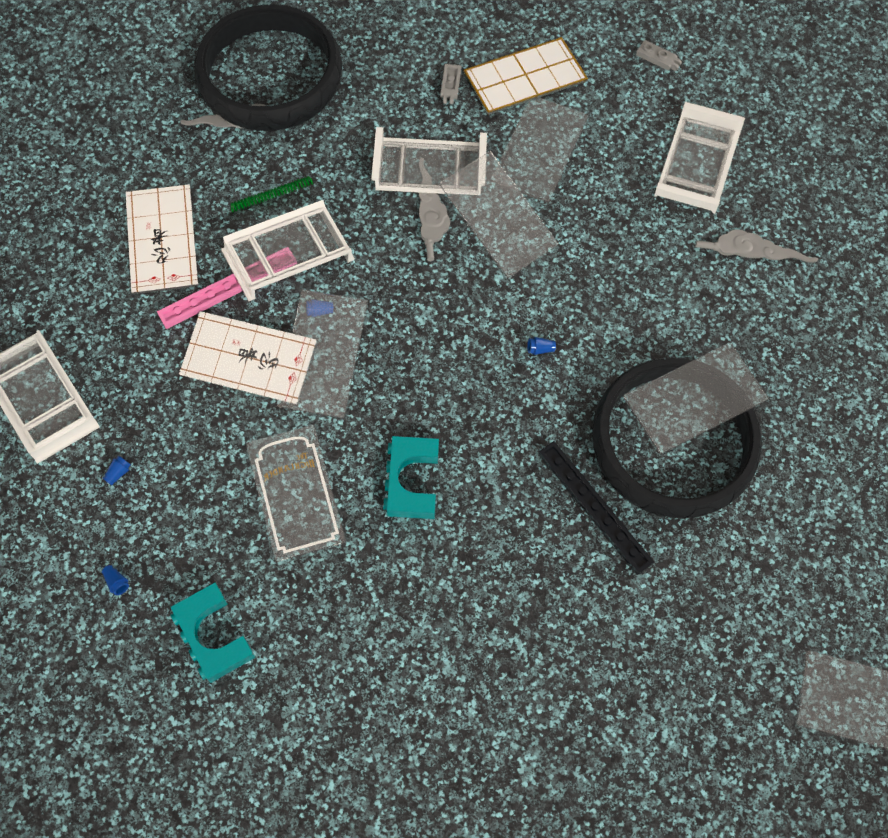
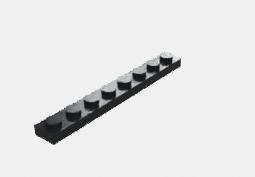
[538,441,654,575]

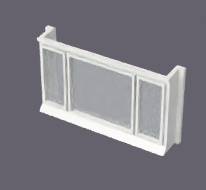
[655,102,745,214]
[371,127,487,196]
[221,200,354,301]
[0,330,100,464]

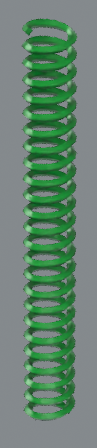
[231,176,313,212]

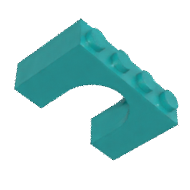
[383,436,439,519]
[170,583,256,683]

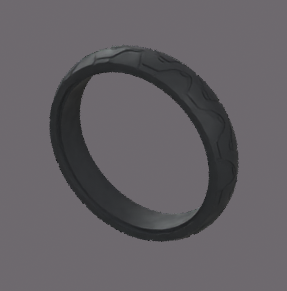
[194,4,342,131]
[592,358,762,519]

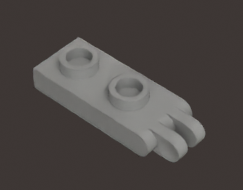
[636,40,682,71]
[441,64,462,104]

